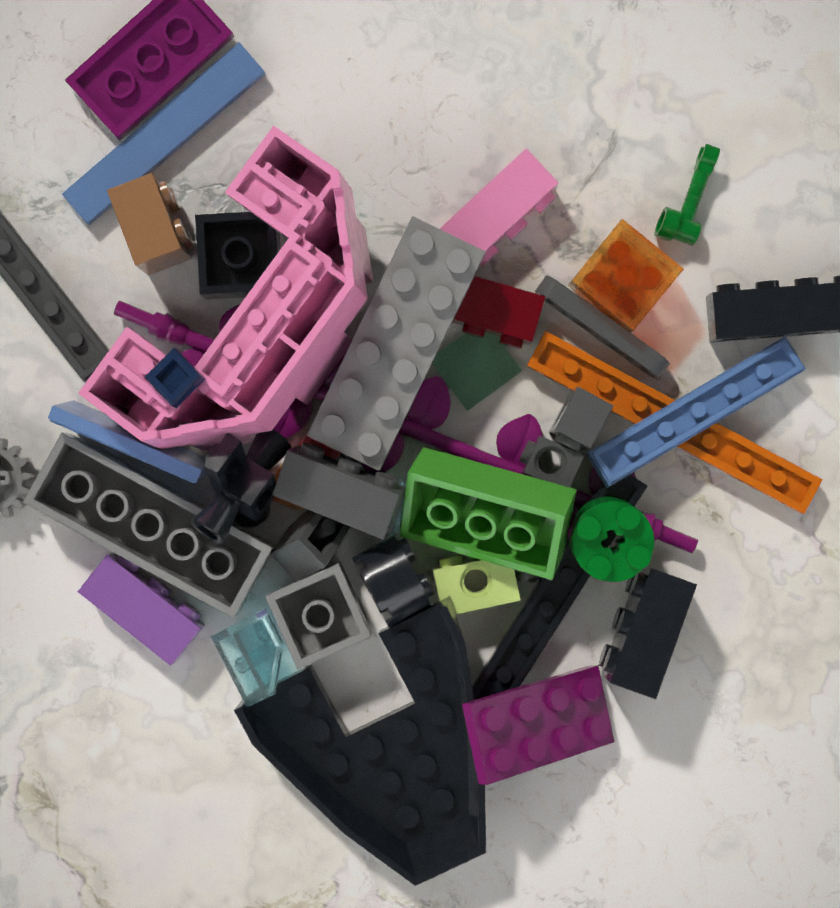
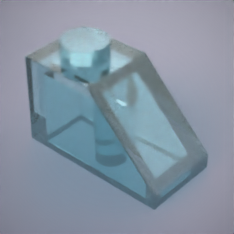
[210,608,284,707]

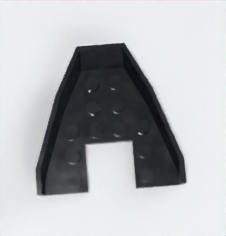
[234,596,486,886]

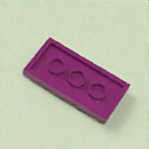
[65,0,235,141]
[462,665,614,785]

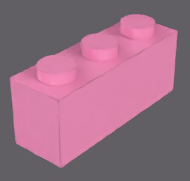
[440,148,559,267]

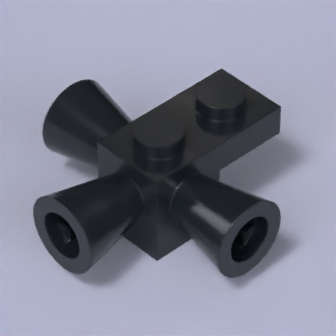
[190,430,292,545]

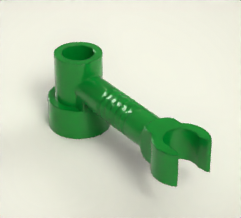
[654,144,720,246]

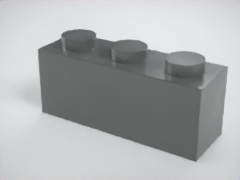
[272,443,406,540]

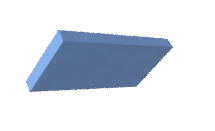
[48,400,208,484]

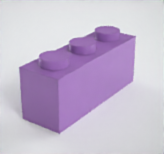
[77,553,205,666]

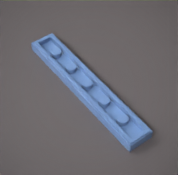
[62,42,266,226]
[586,336,806,488]

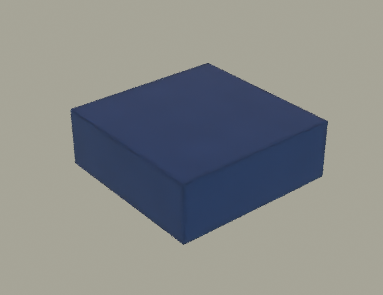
[145,348,206,408]

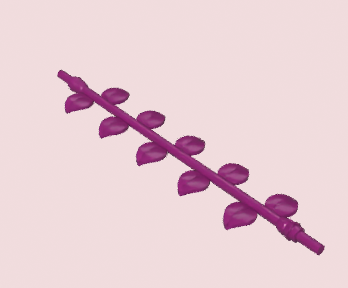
[114,301,698,554]

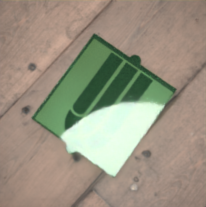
[432,332,522,411]

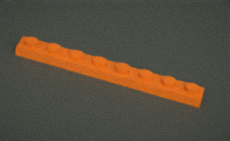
[526,331,823,514]

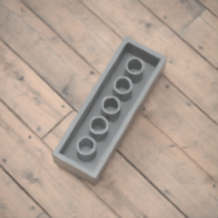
[307,216,486,471]
[23,432,275,618]

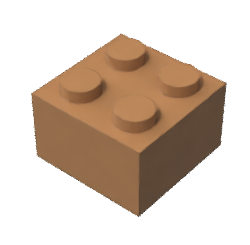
[107,173,194,276]

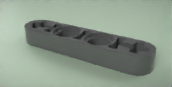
[535,275,670,380]

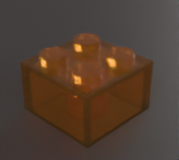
[568,219,684,333]

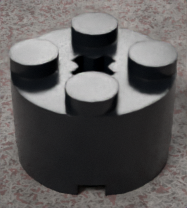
[352,535,435,628]

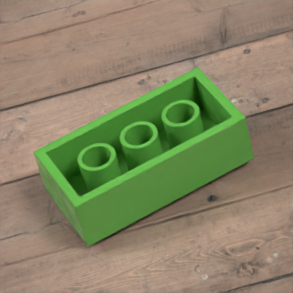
[400,447,577,580]

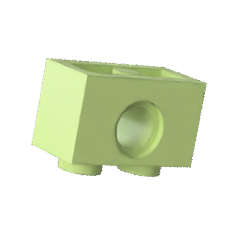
[433,555,521,614]

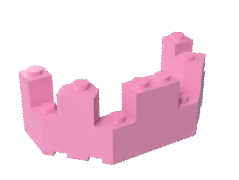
[78,125,373,451]

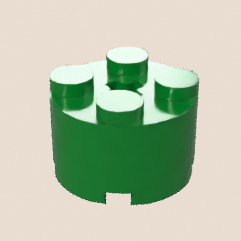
[569,497,654,582]

